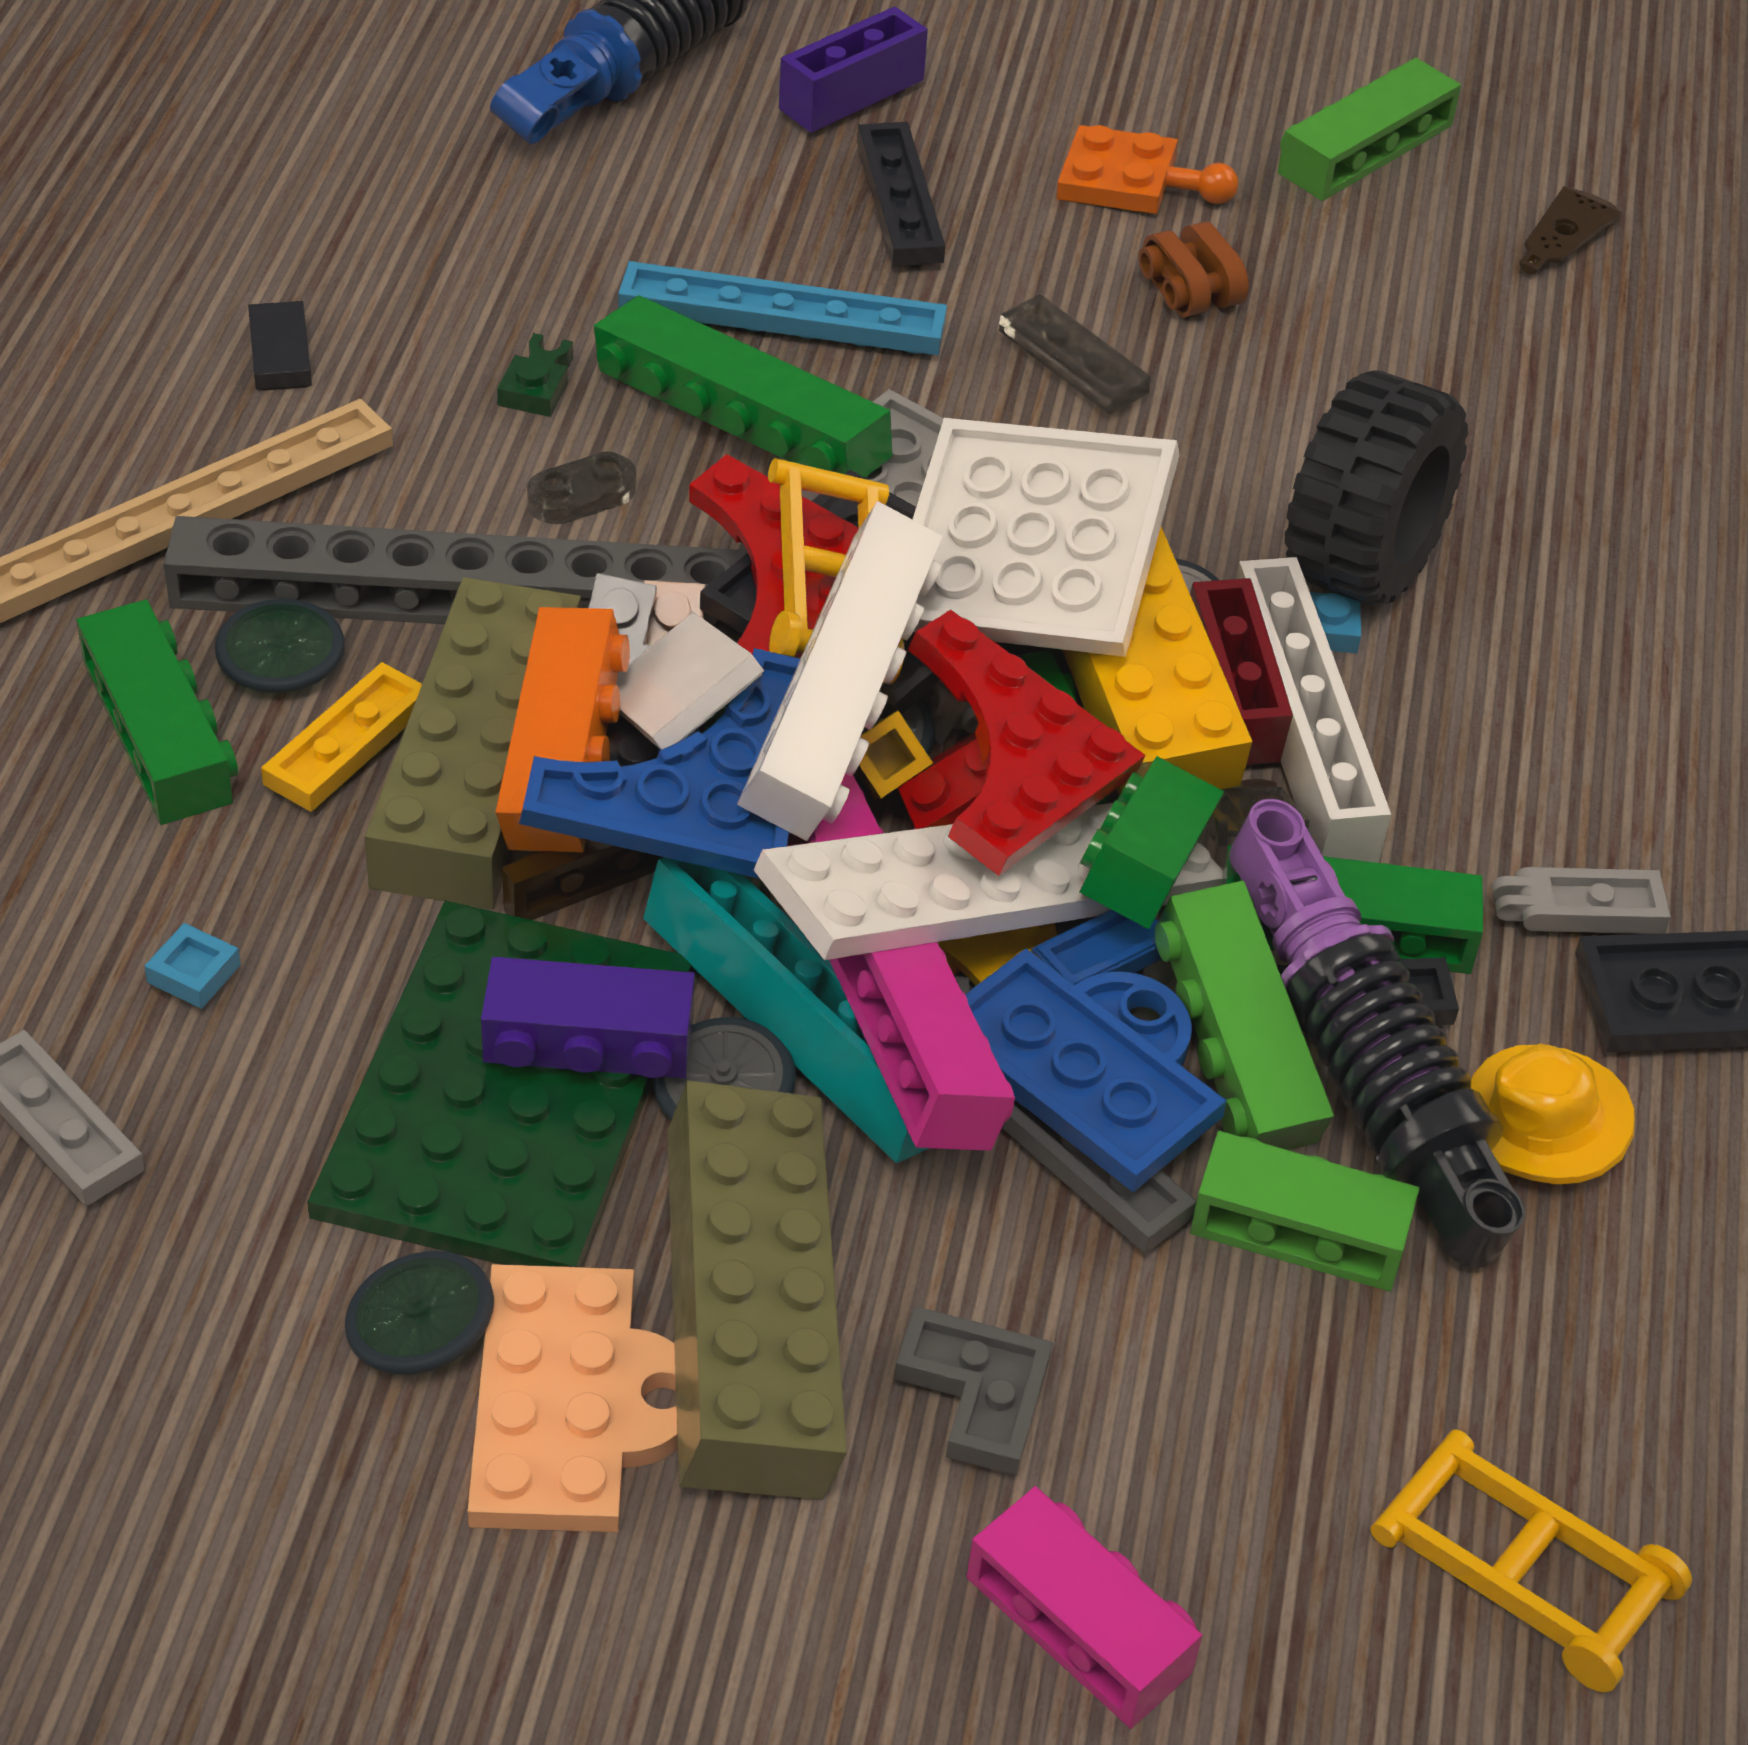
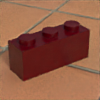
[1190,578,1293,765]

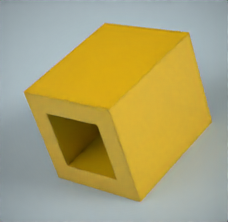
[855,711,933,800]

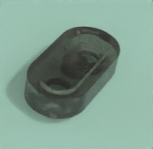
[527,451,636,524]

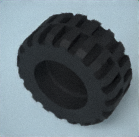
[1285,370,1468,606]

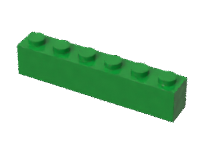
[593,295,893,478]

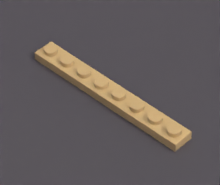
[0,398,393,623]

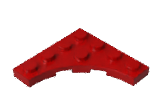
[689,454,859,659]
[908,610,1146,876]

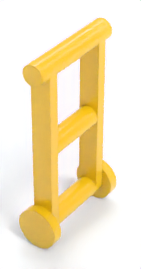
[768,458,904,684]
[1370,1429,1692,1692]

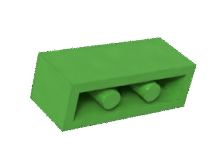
[1190,1130,1420,1292]

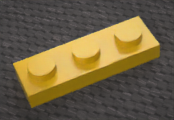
[261,662,422,812]

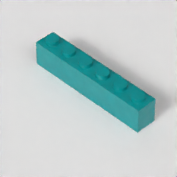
[643,857,929,1164]

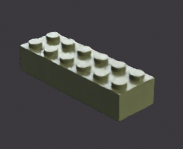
[364,577,581,910]
[667,1080,847,1500]

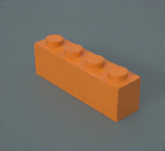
[495,607,630,852]

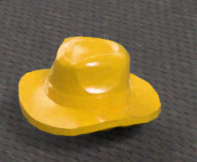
[1471,1043,1635,1184]

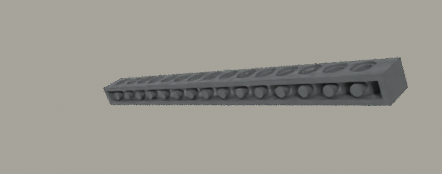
[164,516,1066,661]

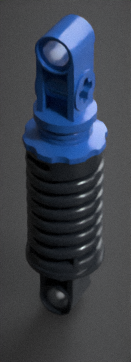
[490,0,748,144]

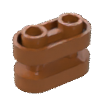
[1138,221,1249,318]

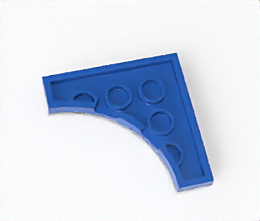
[519,648,800,879]

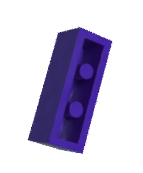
[779,6,928,133]
[481,957,695,1078]

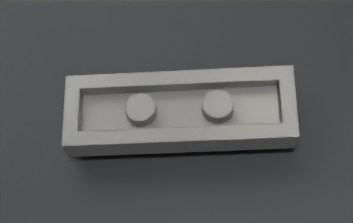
[0,1029,145,1207]

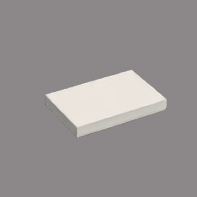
[616,612,764,750]

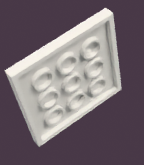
[913,418,1180,657]

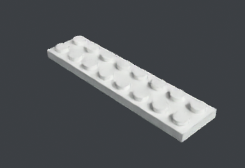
[754,803,1223,960]

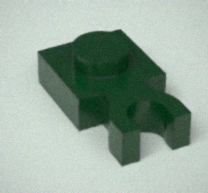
[497,333,573,417]

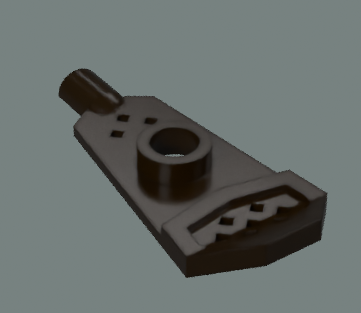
[1519,186,1622,275]

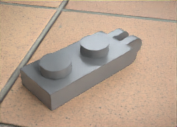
[1491,867,1671,934]

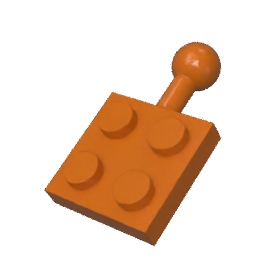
[1057,125,1238,214]

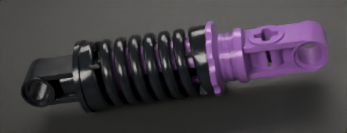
[1229,799,1525,1268]

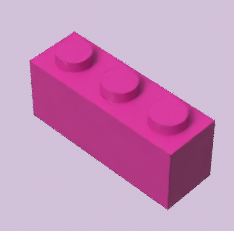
[966,1486,1203,1729]

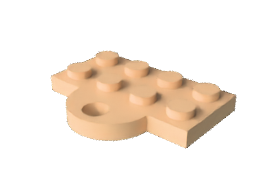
[468,1264,678,1532]

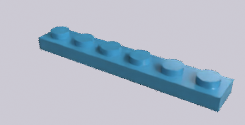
[618,261,947,355]

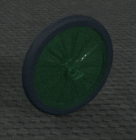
[215,599,345,693]
[345,1251,494,1375]

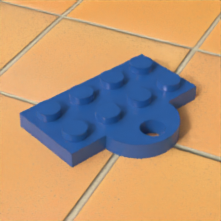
[965,948,1227,1192]

